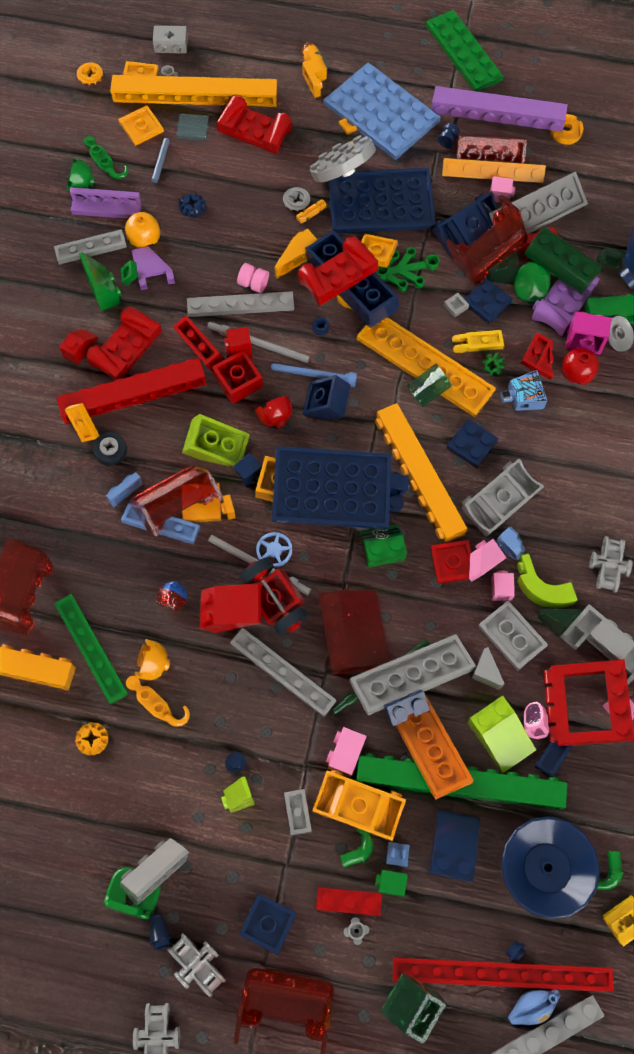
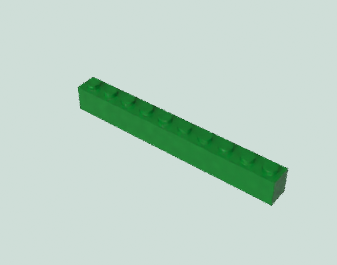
[356,753,567,810]

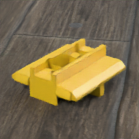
[602,895,634,947]

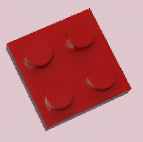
[430,540,471,584]

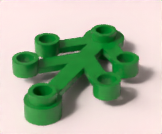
[375,247,440,292]

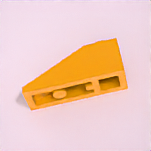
[275,229,317,278]

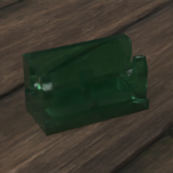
[407,364,452,407]

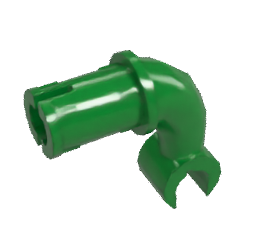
[340,828,373,868]
[597,851,624,890]

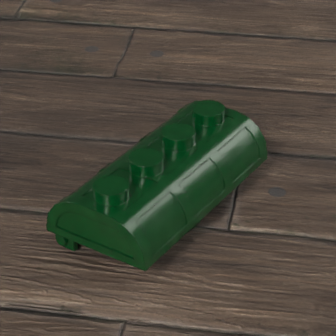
[524,227,603,295]

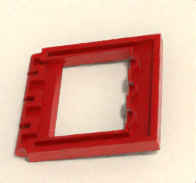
[543,659,634,746]

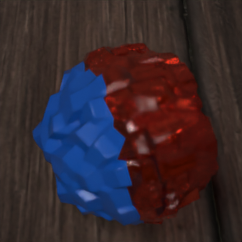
[156,581,187,612]

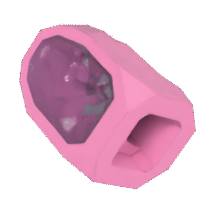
[524,702,549,739]

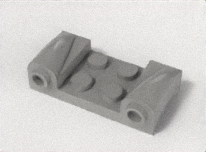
[461,459,544,537]

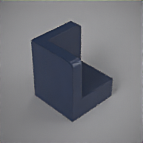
[233,453,262,486]

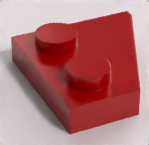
[520,332,554,380]

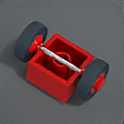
[239,557,308,636]

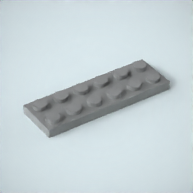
[489,172,588,246]
[350,634,476,715]

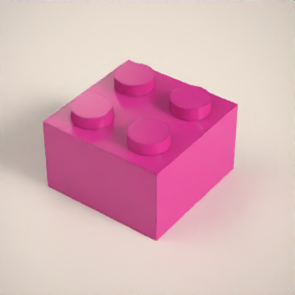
[565,312,611,355]

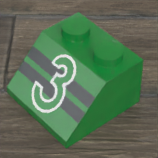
[359,524,407,568]

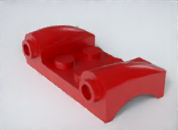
[217,96,292,154]
[298,236,379,306]
[87,306,162,381]

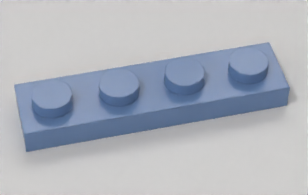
[121,503,200,545]

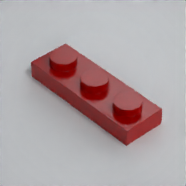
[316,887,382,916]

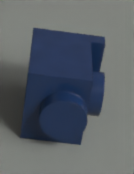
[390,472,410,496]

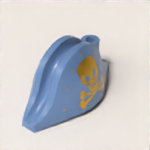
[508,988,561,1025]

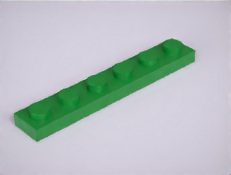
[54,594,129,705]

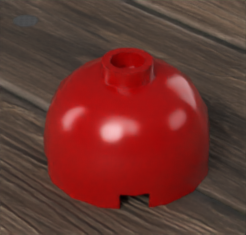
[561,348,599,385]
[255,395,293,429]

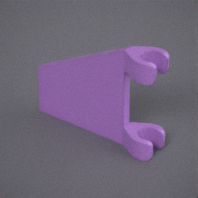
[132,246,175,290]

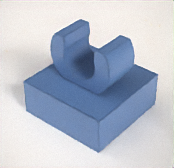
[386,842,410,867]

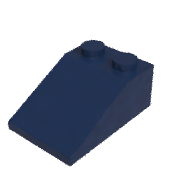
[428,810,480,883]

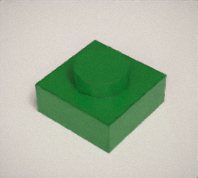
[121,260,138,285]

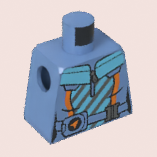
[500,370,547,411]

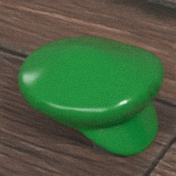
[514,262,550,303]

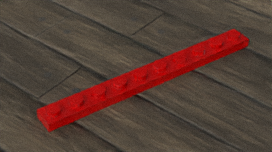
[392,958,614,992]

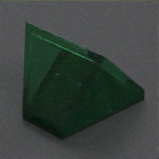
[487,251,519,285]
[537,609,581,637]

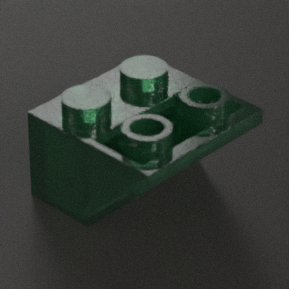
[380,972,446,1044]

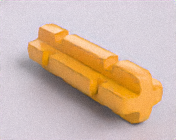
[296,199,327,224]

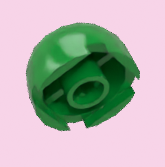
[66,158,95,193]

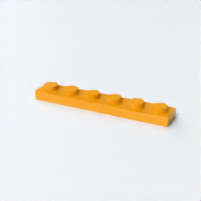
[442,158,546,183]

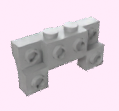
[560,604,634,685]

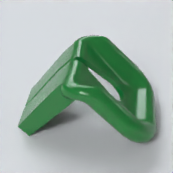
[104,867,161,919]

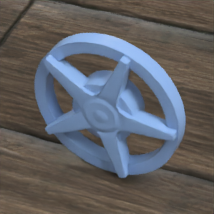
[256,532,292,568]

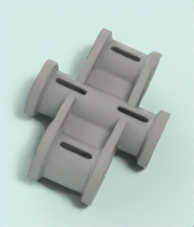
[589,536,632,593]
[167,933,226,997]
[133,1003,180,1054]

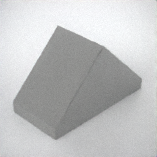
[472,647,505,690]

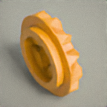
[77,62,103,86]
[75,722,108,756]

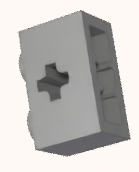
[153,26,188,53]

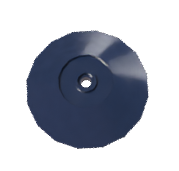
[501,816,600,919]

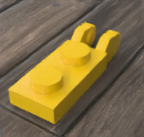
[452,330,504,353]

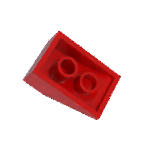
[200,583,261,633]

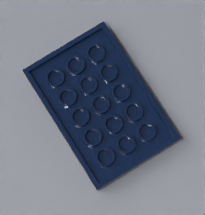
[328,168,436,233]
[272,446,391,529]

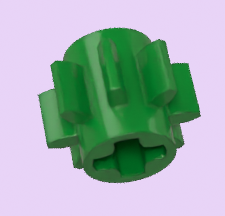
[482,352,506,376]

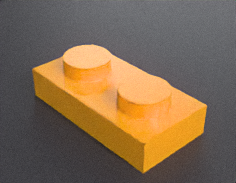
[123,61,159,76]
[65,403,100,442]

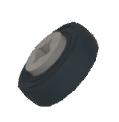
[93,432,127,465]

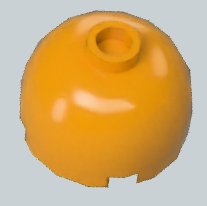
[125,212,160,248]
[135,639,170,680]

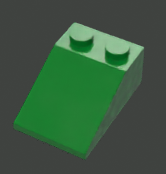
[79,252,122,311]

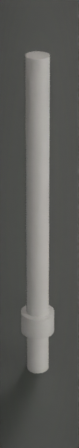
[207,322,310,363]
[208,535,312,596]

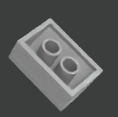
[120,838,189,906]

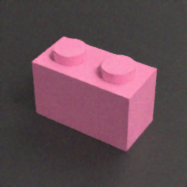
[326,727,366,778]

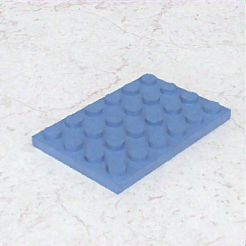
[323,62,441,160]

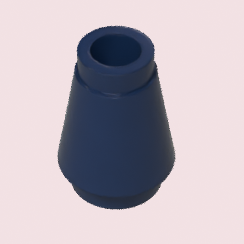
[149,914,172,950]

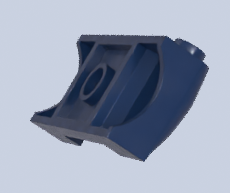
[433,191,498,259]

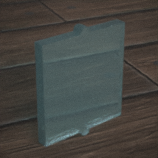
[176,114,209,140]

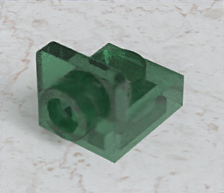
[596,246,625,268]

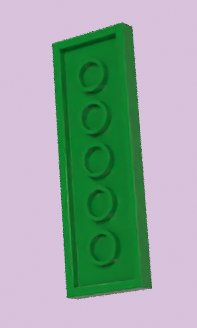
[425,10,504,92]

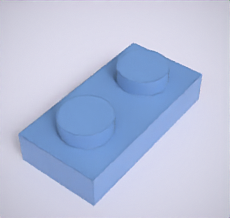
[106,472,143,507]

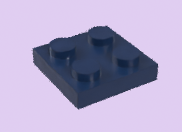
[464,278,513,324]
[447,419,499,468]
[239,893,297,955]

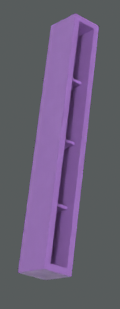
[432,86,568,132]

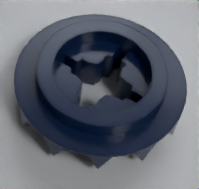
[179,192,206,217]

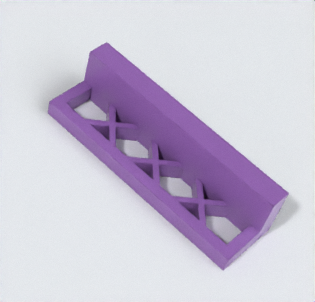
[70,187,142,219]

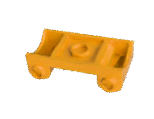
[312,769,406,841]

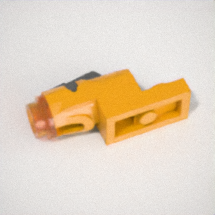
[301,42,329,98]

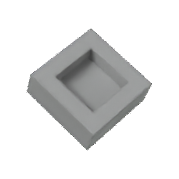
[444,293,469,318]

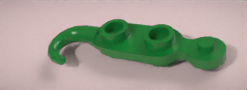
[83,136,129,179]

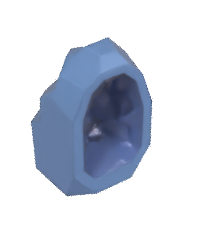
[496,527,526,561]

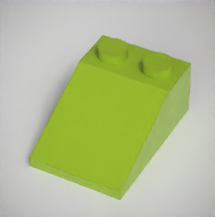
[182,414,250,467]
[467,696,536,773]

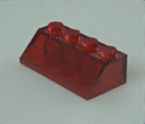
[456,134,527,164]

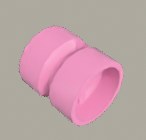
[237,263,269,293]

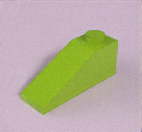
[221,776,255,813]

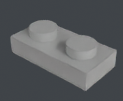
[284,789,312,836]

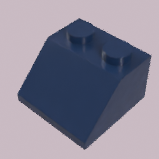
[303,375,351,421]

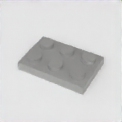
[478,601,548,671]

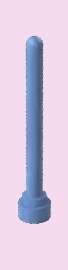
[271,363,357,388]

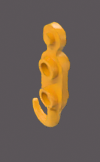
[126,676,190,727]

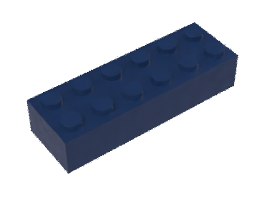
[305,230,399,328]

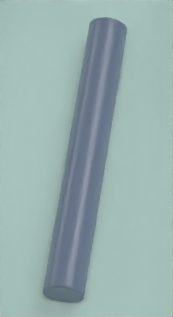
[151,138,170,183]

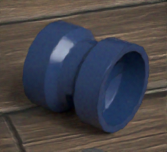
[438,123,460,148]

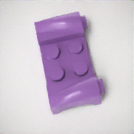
[531,277,600,337]

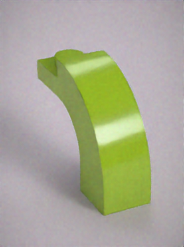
[517,554,578,609]

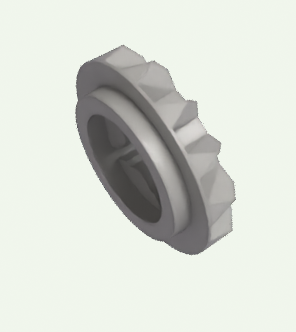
[283,187,310,212]

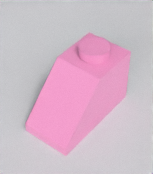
[469,539,506,582]

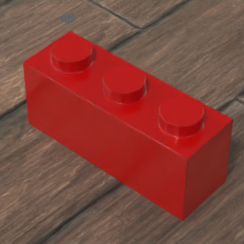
[173,315,225,372]

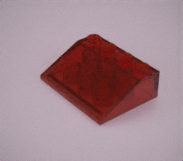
[318,590,390,676]

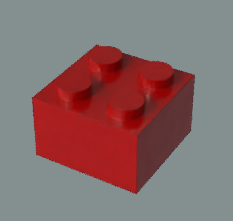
[212,350,263,404]

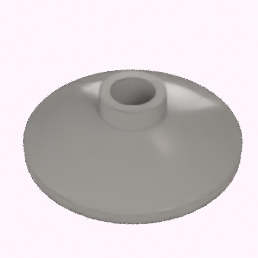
[608,316,634,352]

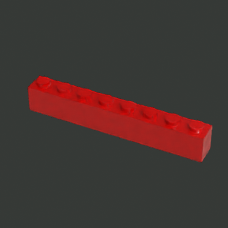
[56,358,207,424]

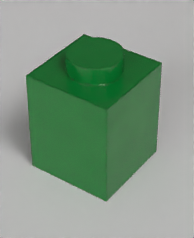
[375,870,408,897]

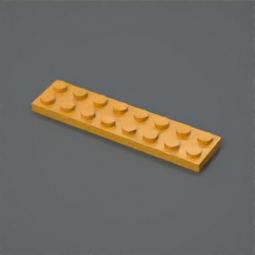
[357,317,496,417]

